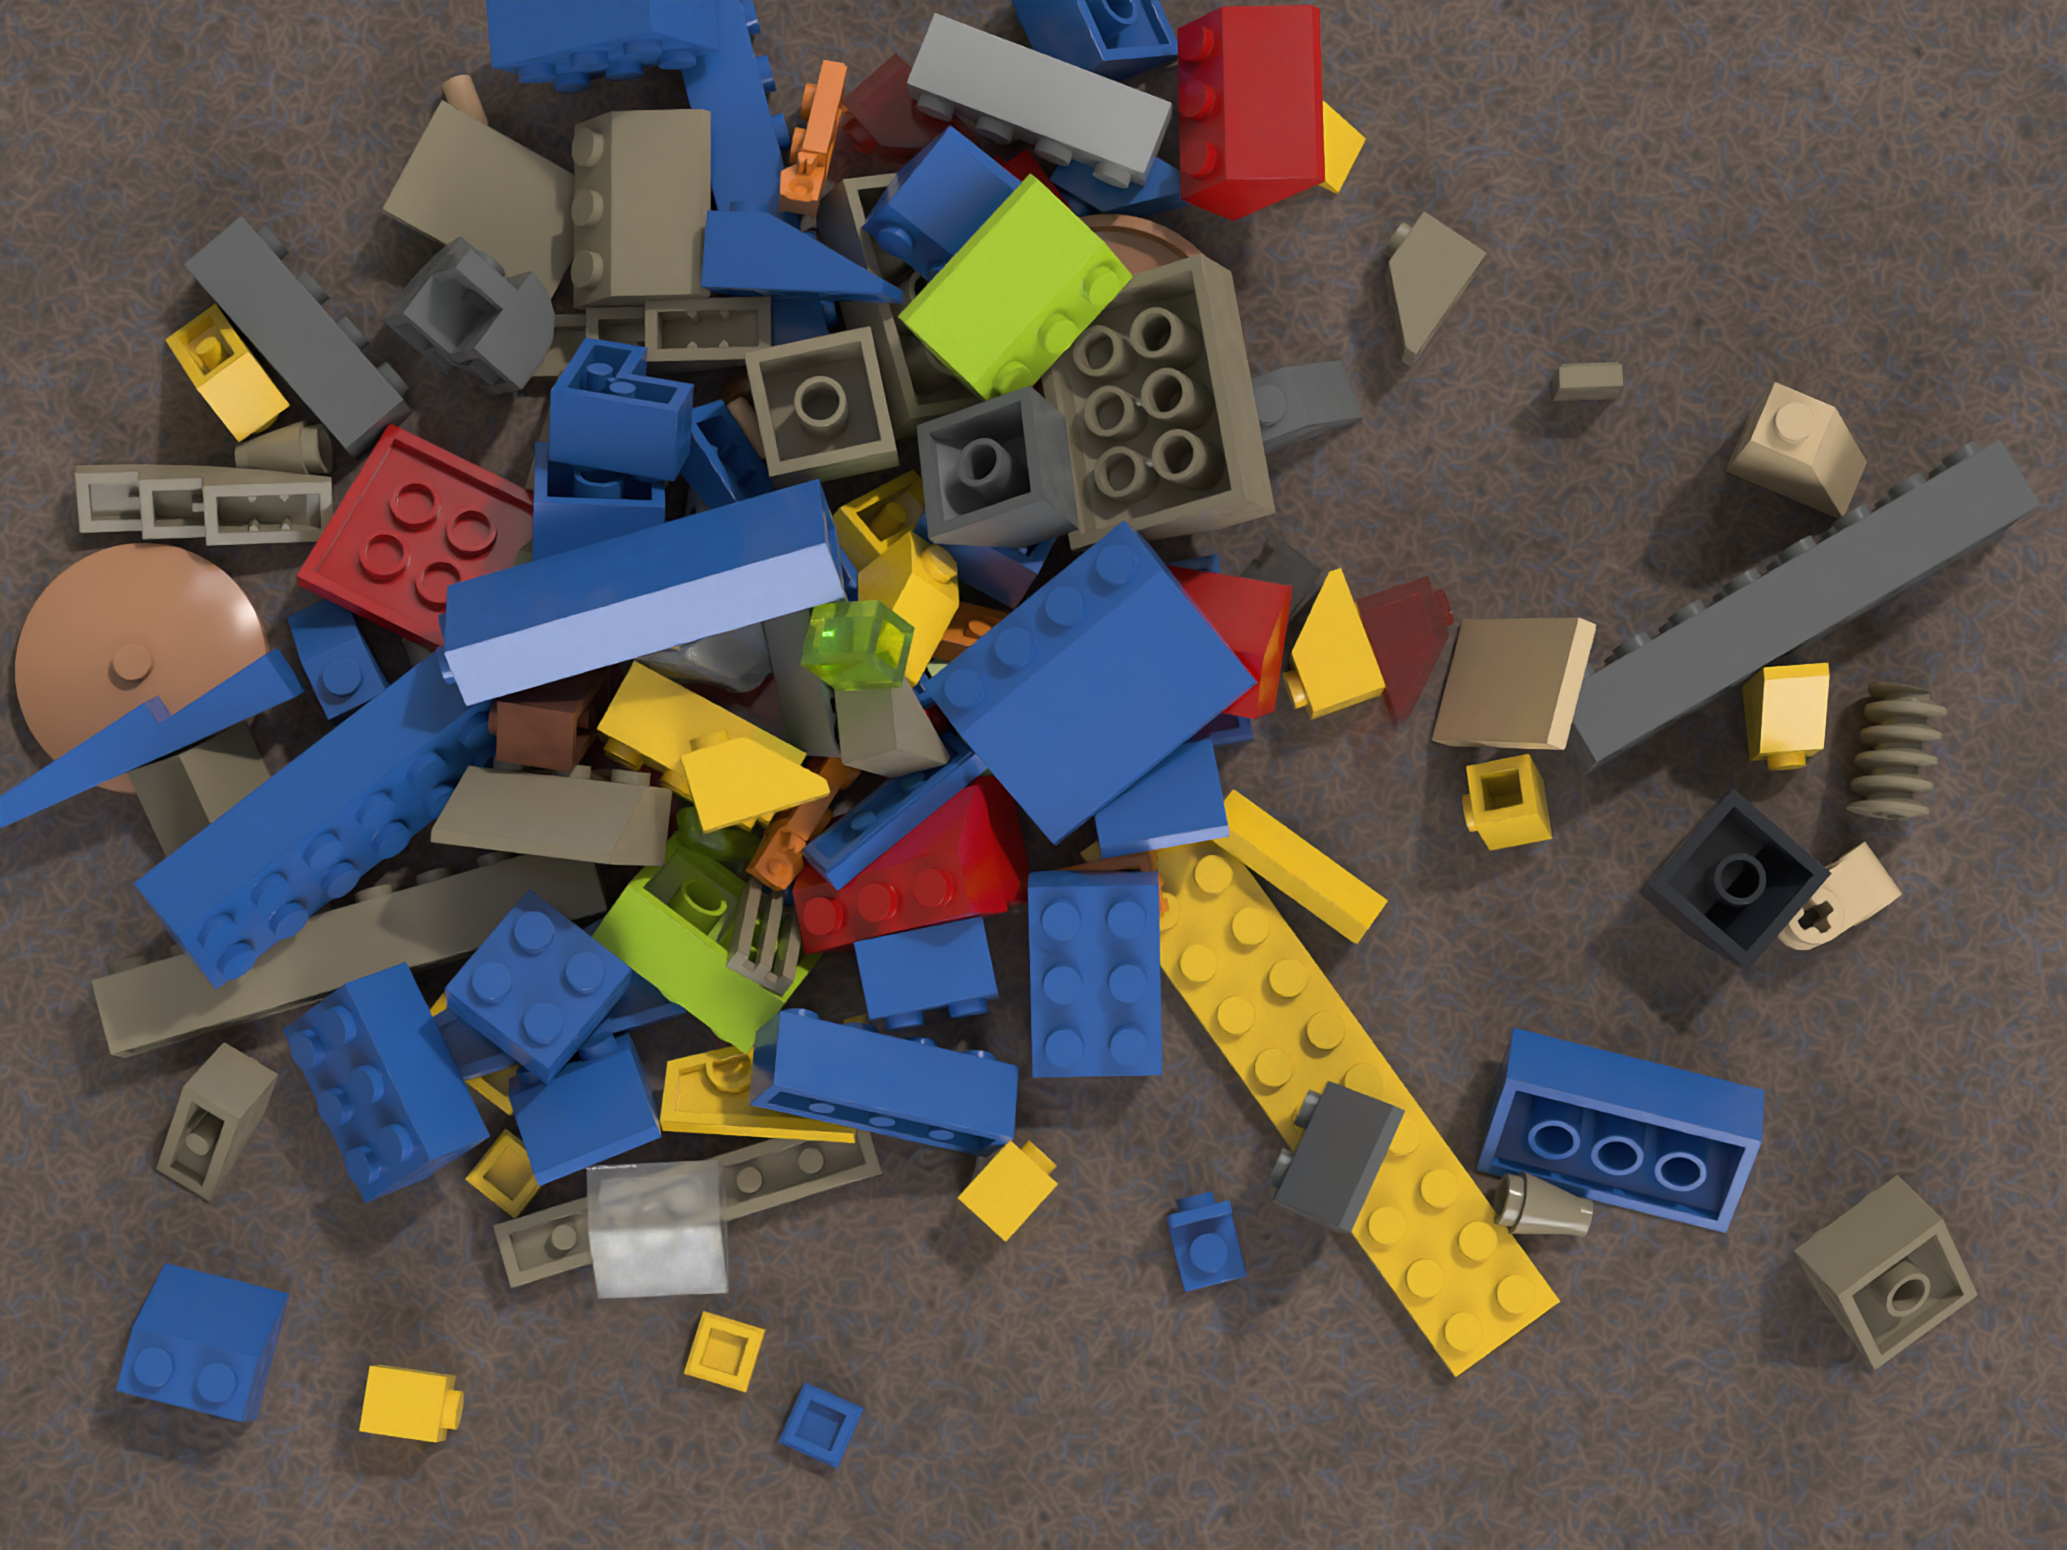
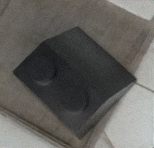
[1638,788,1832,971]

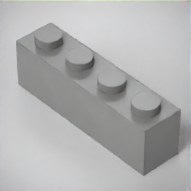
[907,13,1172,189]

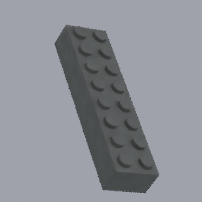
[1564,439,2041,778]

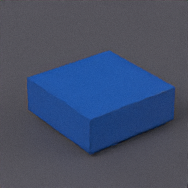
[778,1382,864,1468]

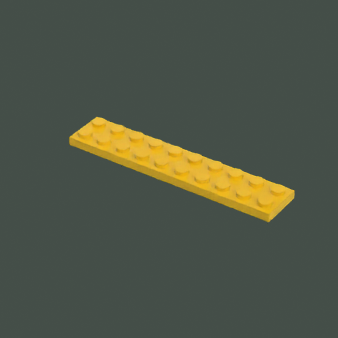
[1080,840,1560,1377]

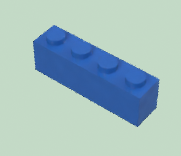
[749,1008,1019,1158]

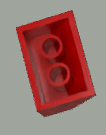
[1177,5,1325,221]
[1165,564,1293,719]
[793,785,1008,954]

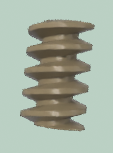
[1846,682,1947,821]

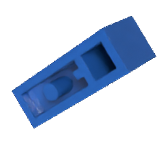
[701,201,903,304]

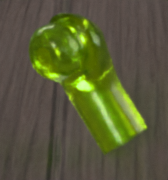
[673,807,760,862]

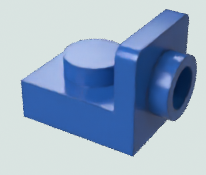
[1166,1191,1247,1292]

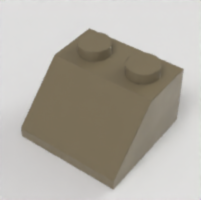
[1794,1175,1978,1370]

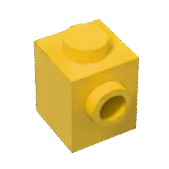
[1462,754,1552,851]

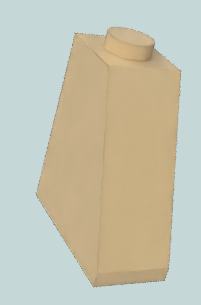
[1726,382,1867,519]

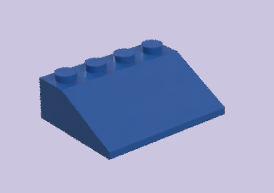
[923,520,1258,846]

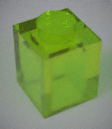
[800,600,915,691]

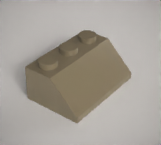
[571,109,711,310]
[430,755,673,866]

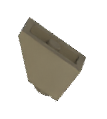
[1383,211,1486,368]
[156,1042,279,1201]

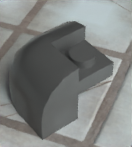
[381,237,555,395]

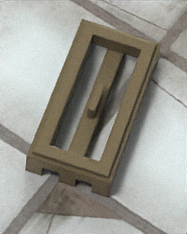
[726,875,802,996]

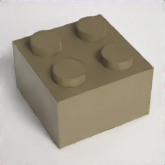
[744,326,900,491]

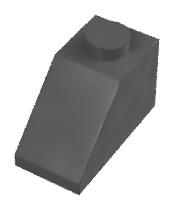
[1251,360,1363,454]

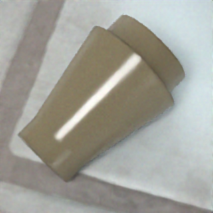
[235,419,334,476]
[1492,1171,1593,1237]

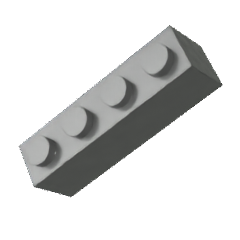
[183,216,413,461]

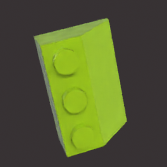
[898,174,1133,402]
[592,831,823,1054]

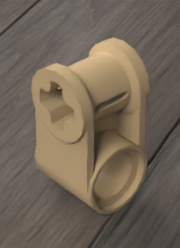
[1778,841,1902,950]

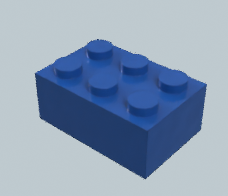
[486,0,720,93]
[1028,869,1162,1078]
[283,962,490,1203]

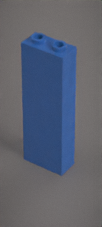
[436,478,845,706]

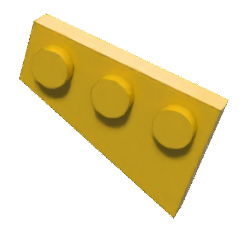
[660,1014,868,1143]

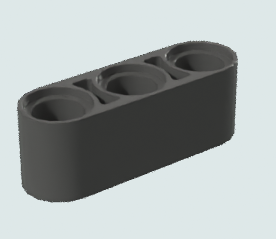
[763,592,860,758]

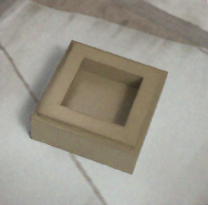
[1552,362,1623,401]

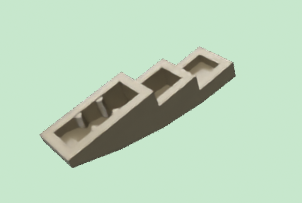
[530,296,772,382]
[75,464,333,546]

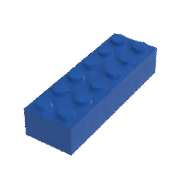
[133,644,497,990]

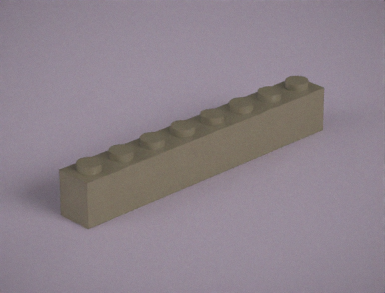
[91,851,612,1058]

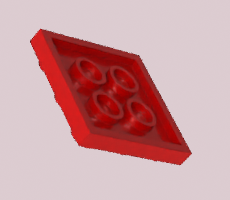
[296,423,534,652]

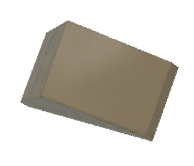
[833,653,950,779]

